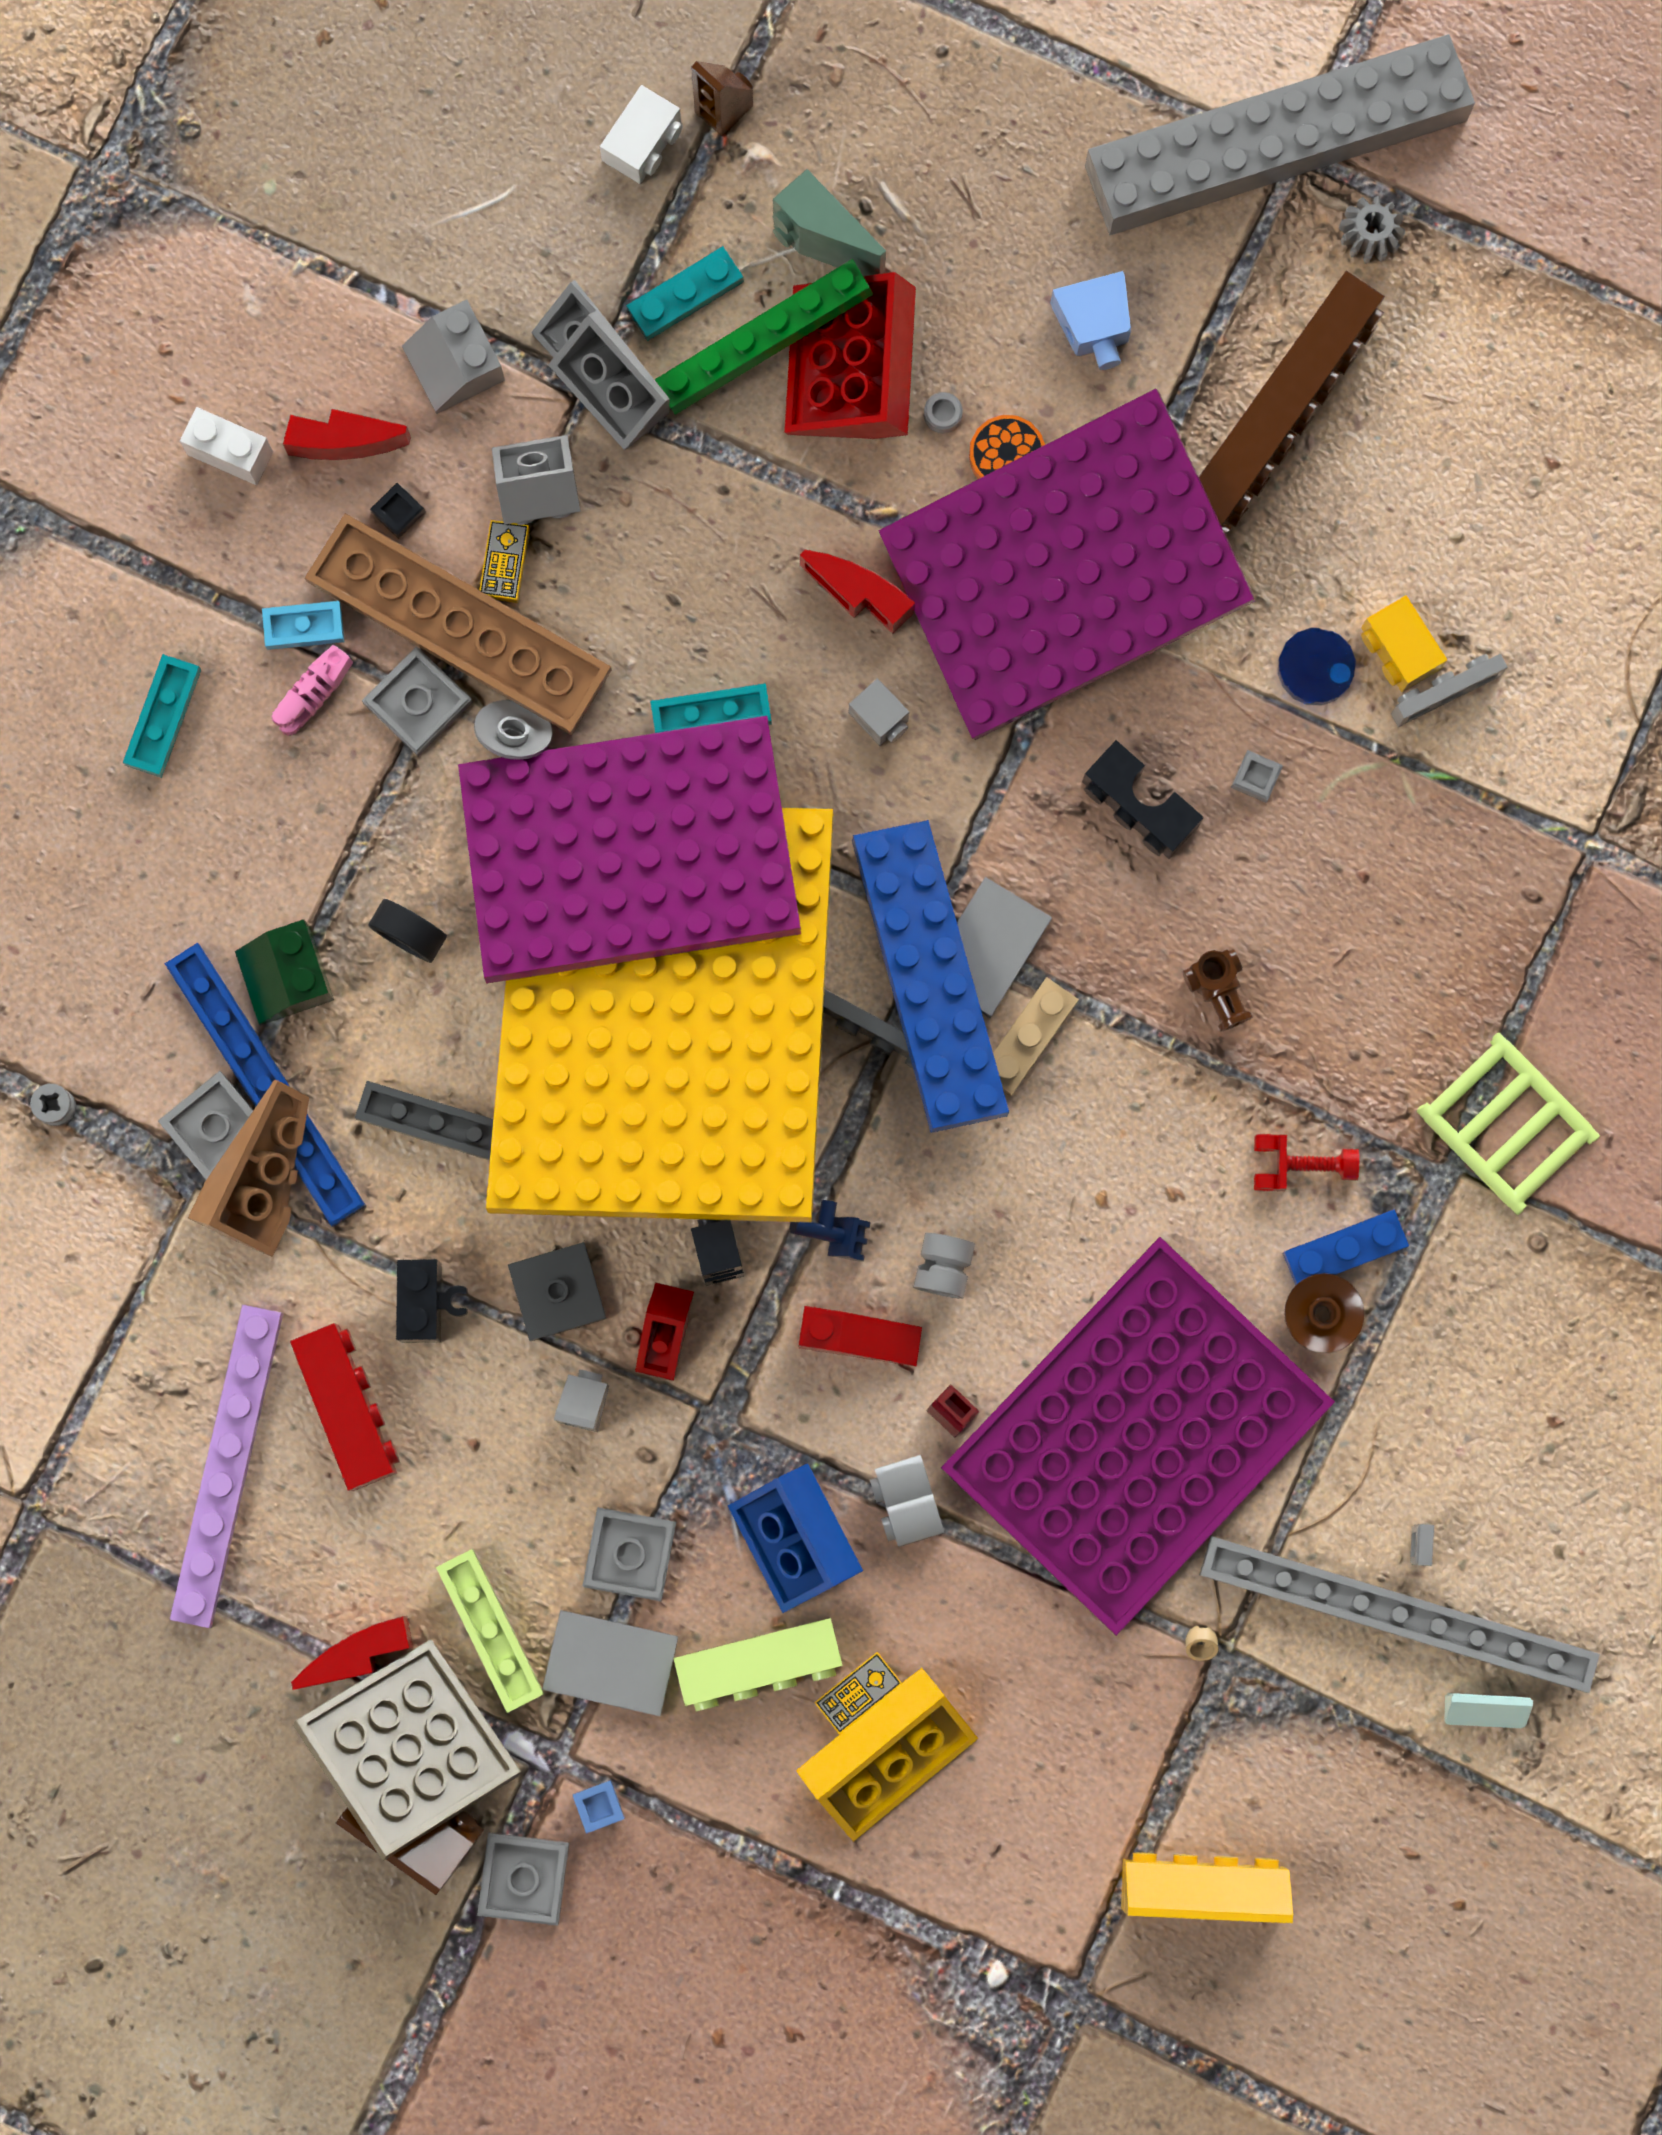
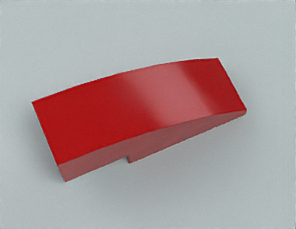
[283,409,411,460]
[800,549,915,634]
[291,1616,413,1690]

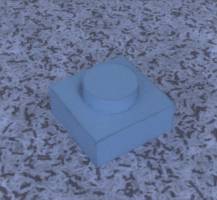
[572,1780,625,1834]

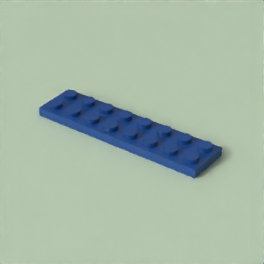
[852,820,1009,1133]

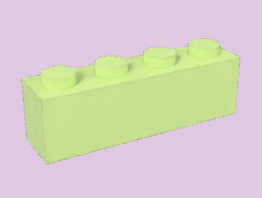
[673,1618,843,1711]

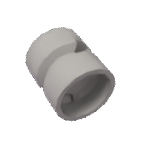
[913,1233,975,1299]

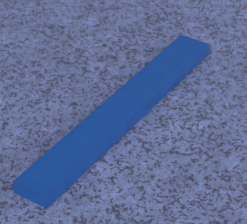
[164,943,366,1227]

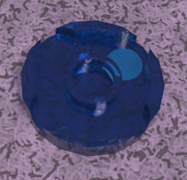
[1278,628,1356,706]

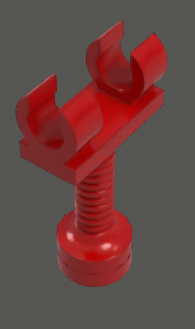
[1254,1134,1360,1191]

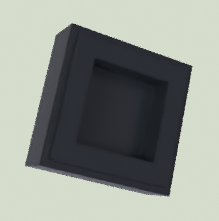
[370,483,426,539]

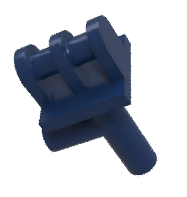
[789,1200,871,1262]

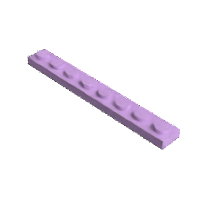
[170,1305,283,1628]

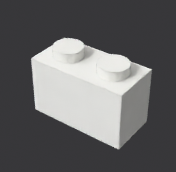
[600,85,683,184]
[180,407,273,485]

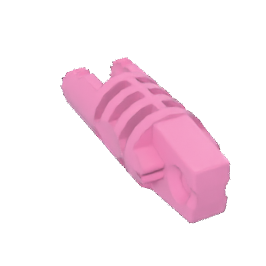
[271,645,353,736]

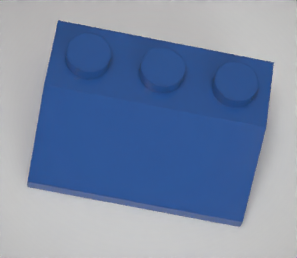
[728,1463,863,1613]

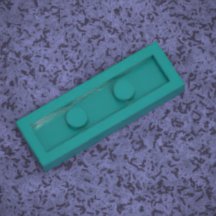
[626,246,744,341]
[123,654,201,778]
[650,683,772,733]

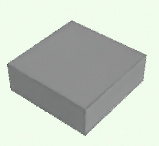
[1231,750,1283,803]
[1410,1524,1434,1566]

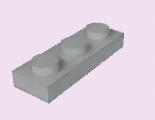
[1391,654,1508,727]

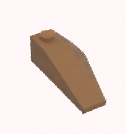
[188,1080,309,1257]

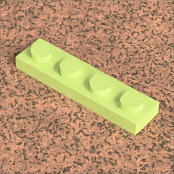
[436,1549,544,1713]

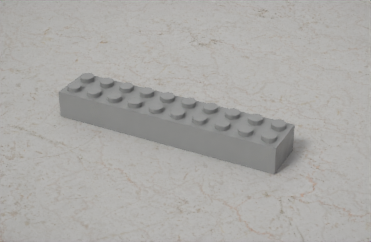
[1085,34,1475,236]

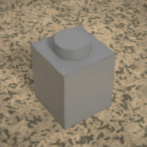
[848,678,909,746]

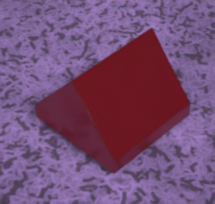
[926,1384,979,1438]

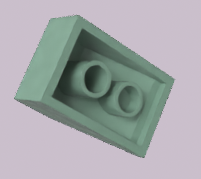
[773,169,886,276]

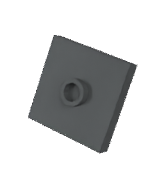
[508,1242,607,1342]

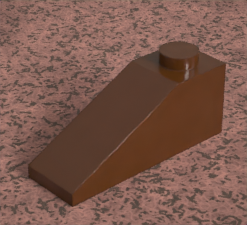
[691,61,753,137]

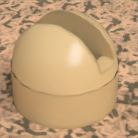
[1185,1626,1218,1661]

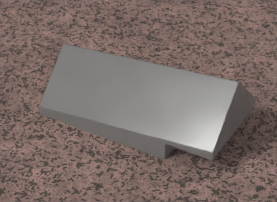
[531,280,670,450]

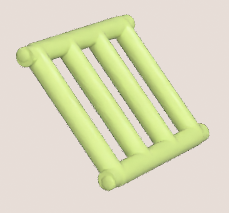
[1417,1033,1600,1215]

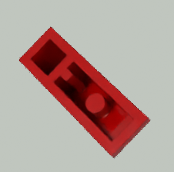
[798,1306,922,1367]

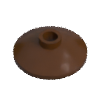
[1284,1273,1364,1353]

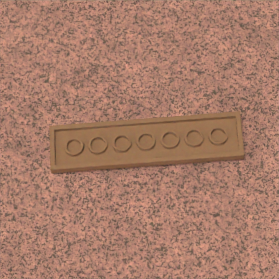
[305,513,612,735]

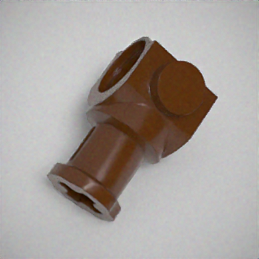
[1182,949,1253,1032]

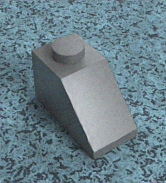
[554,1370,609,1432]

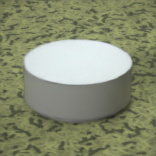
[924,392,963,433]

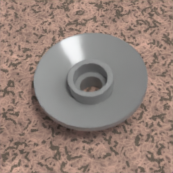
[474,700,552,760]

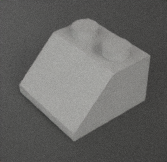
[402,300,505,414]
[492,435,581,525]

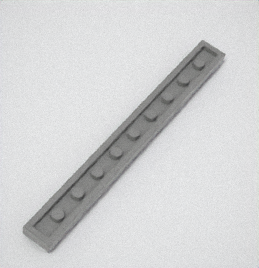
[1199,1536,1600,1693]

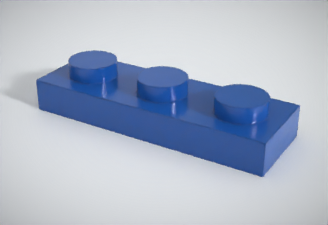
[1282,1209,1409,1285]

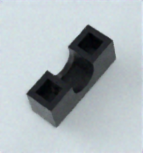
[1082,740,1204,859]
[691,1219,744,1286]

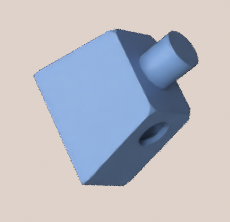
[1050,271,1131,370]

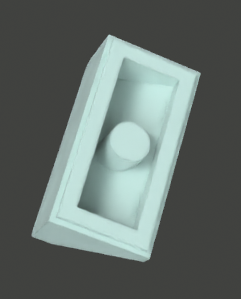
[1444,1693,1533,1728]

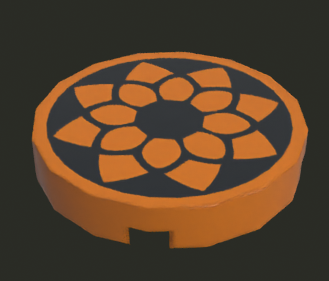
[969,415,1045,479]

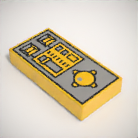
[479,520,530,603]
[814,1652,902,1735]

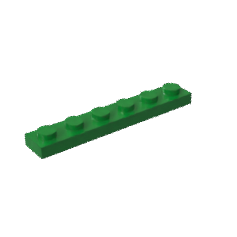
[655,258,873,415]

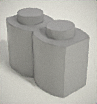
[870,1455,944,1547]

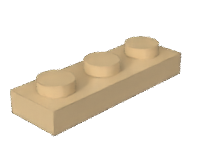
[993,977,1079,1097]

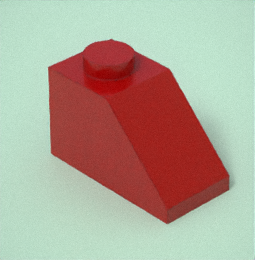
[635,1282,694,1381]

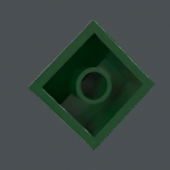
[235,919,334,1025]

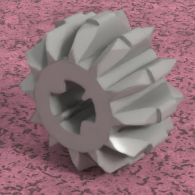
[1339,195,1405,264]

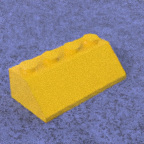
[796,1667,978,1842]
[1121,1852,1293,1923]

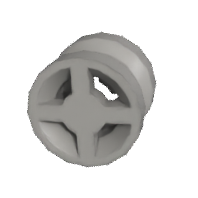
[30,1084,76,1126]

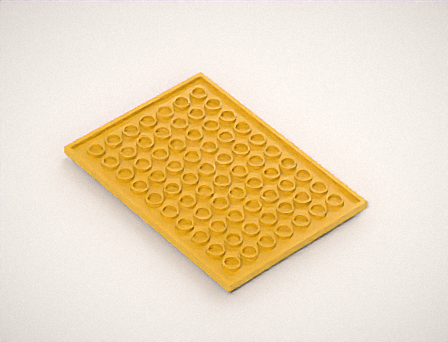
[486,808,834,1222]

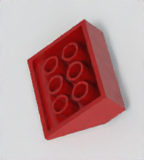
[784,272,916,439]

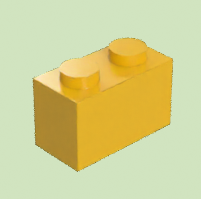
[1361,595,1447,692]

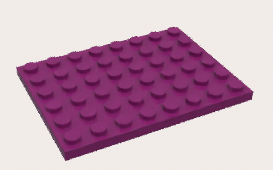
[878,388,1256,740]
[458,716,802,984]
[941,1237,1335,1636]

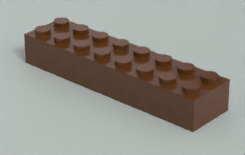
[1199,270,1385,536]

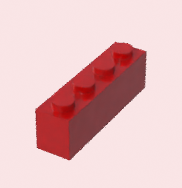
[290,1323,400,1491]

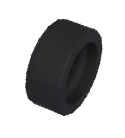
[368,899,447,963]

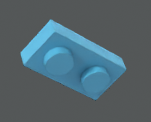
[262,601,345,650]

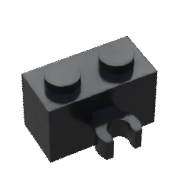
[396,1259,468,1343]

